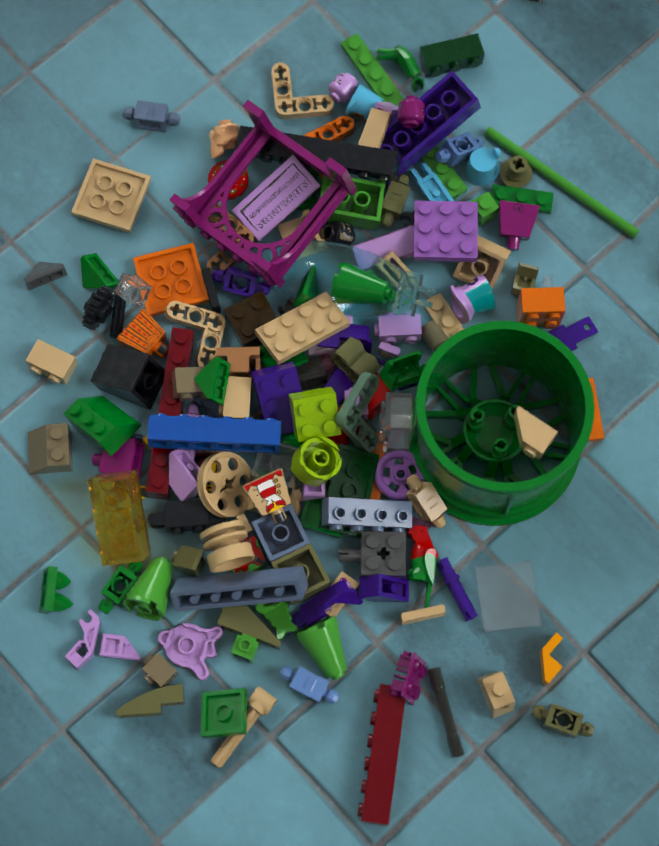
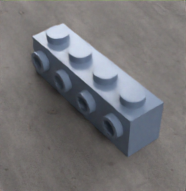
[322,497,412,532]

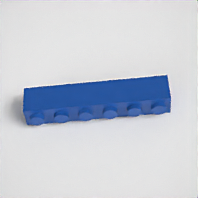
[147,413,281,454]

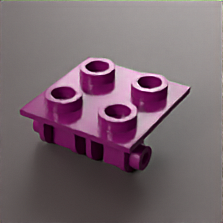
[390,651,427,706]

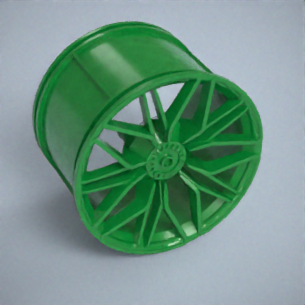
[404,321,594,526]

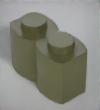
[330,337,380,384]

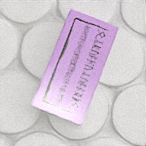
[232,155,321,242]

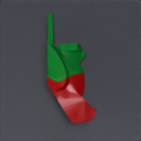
[406,525,438,608]

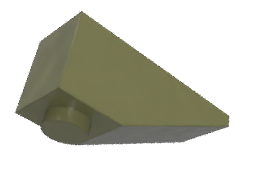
[217,605,281,650]

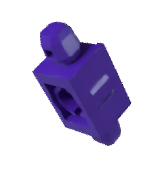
[212,266,271,297]

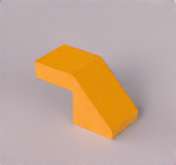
[539,632,563,686]

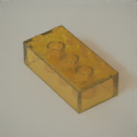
[87,469,152,566]

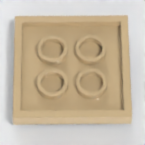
[71,158,152,233]

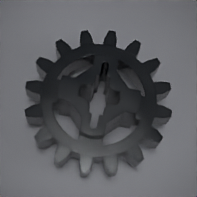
[82,285,115,330]

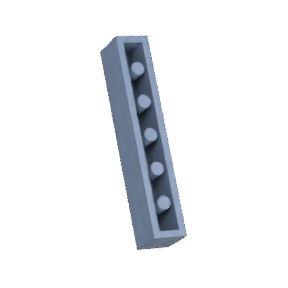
[170,566,308,612]

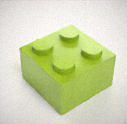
[288,387,341,442]

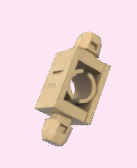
[405,474,447,529]

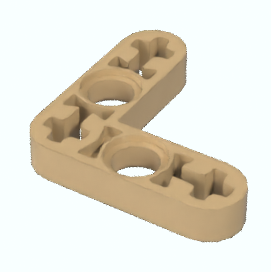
[271,62,334,120]
[165,301,225,367]

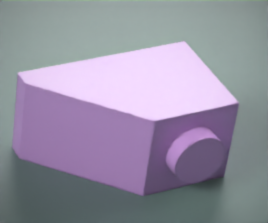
[169,449,209,501]

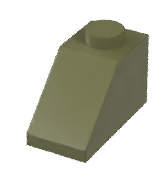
[171,545,207,577]

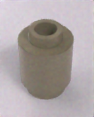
[421,320,449,352]

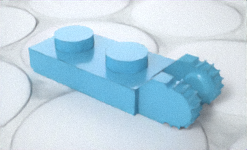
[409,162,454,201]

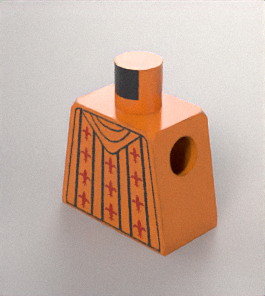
[117,308,169,359]

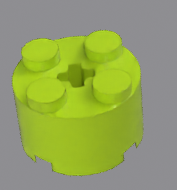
[291,437,342,487]

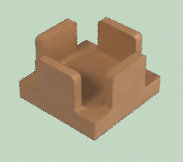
[216,347,261,378]

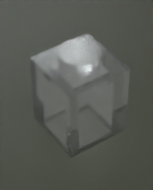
[114,273,152,306]

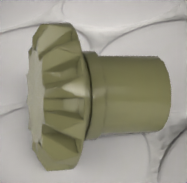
[499,155,532,188]

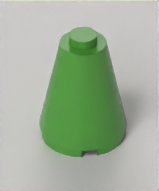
[122,557,173,621]
[295,615,347,680]

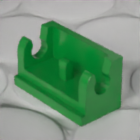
[379,350,427,392]

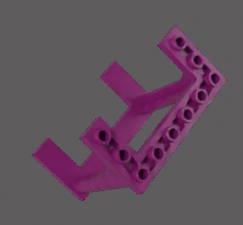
[169,100,357,289]

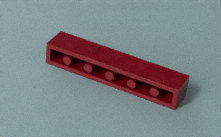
[357,684,405,826]

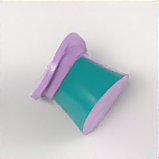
[450,274,495,324]

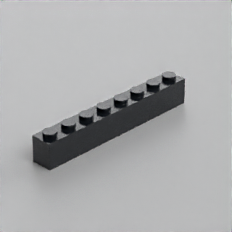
[235,125,401,183]

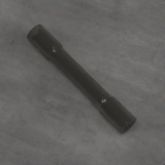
[427,667,465,758]

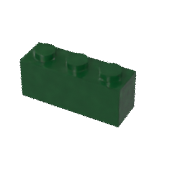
[419,33,485,77]

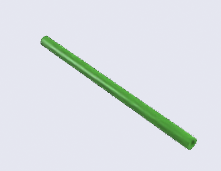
[484,126,640,239]

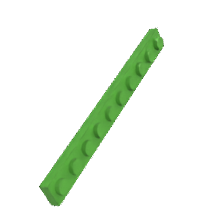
[340,33,467,199]

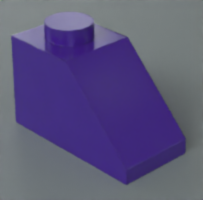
[359,574,409,602]

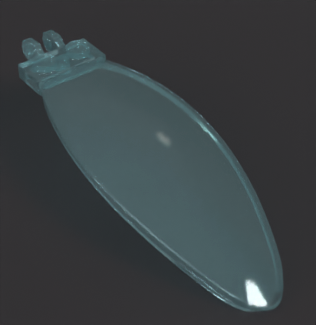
[245,241,436,317]

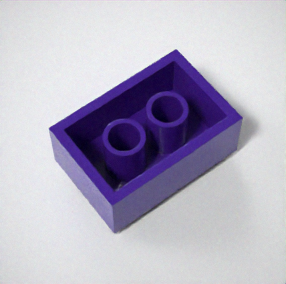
[251,361,302,435]

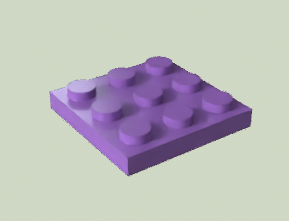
[414,201,478,262]

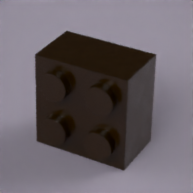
[224,291,277,347]

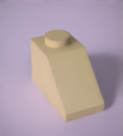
[514,406,558,460]

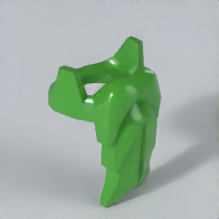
[254,601,298,640]

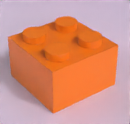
[516,287,566,328]

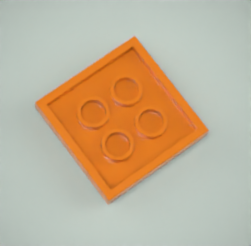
[133,243,209,317]

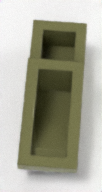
[115,684,185,718]

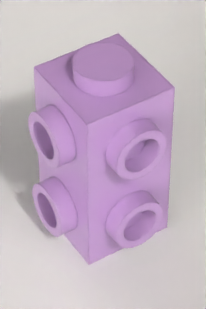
[374,312,422,345]

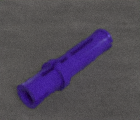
[436,557,479,622]

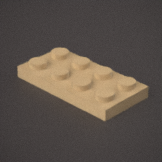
[255,292,350,365]

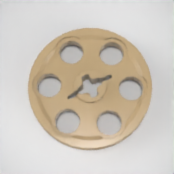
[197,451,254,518]

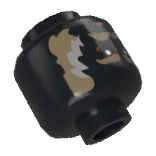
[323,220,356,249]

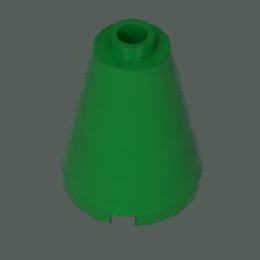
[331,262,393,304]

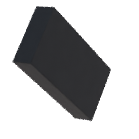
[202,267,221,313]

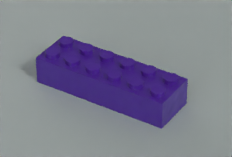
[380,70,481,187]

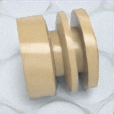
[200,520,255,573]

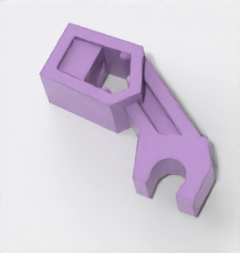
[65,609,101,670]

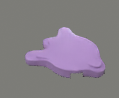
[158,623,223,681]

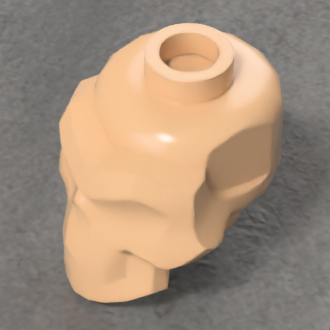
[209,119,240,159]

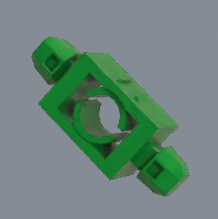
[98,559,143,615]

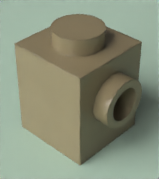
[142,652,179,688]

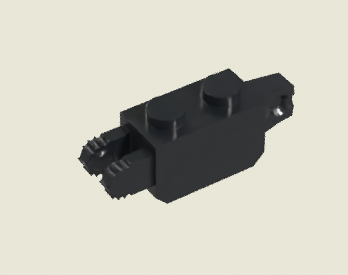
[147,499,226,535]

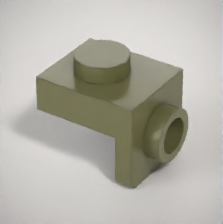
[511,263,539,296]

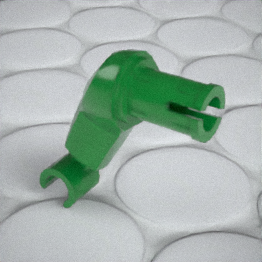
[377,45,425,93]

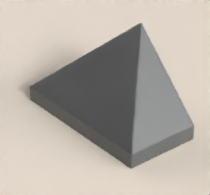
[24,262,67,290]

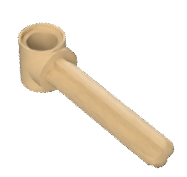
[211,686,277,768]

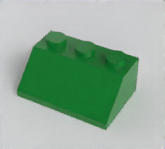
[63,396,142,456]

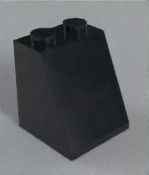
[90,344,165,410]

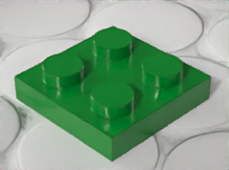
[201,688,247,739]

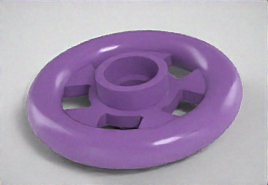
[375,450,425,501]

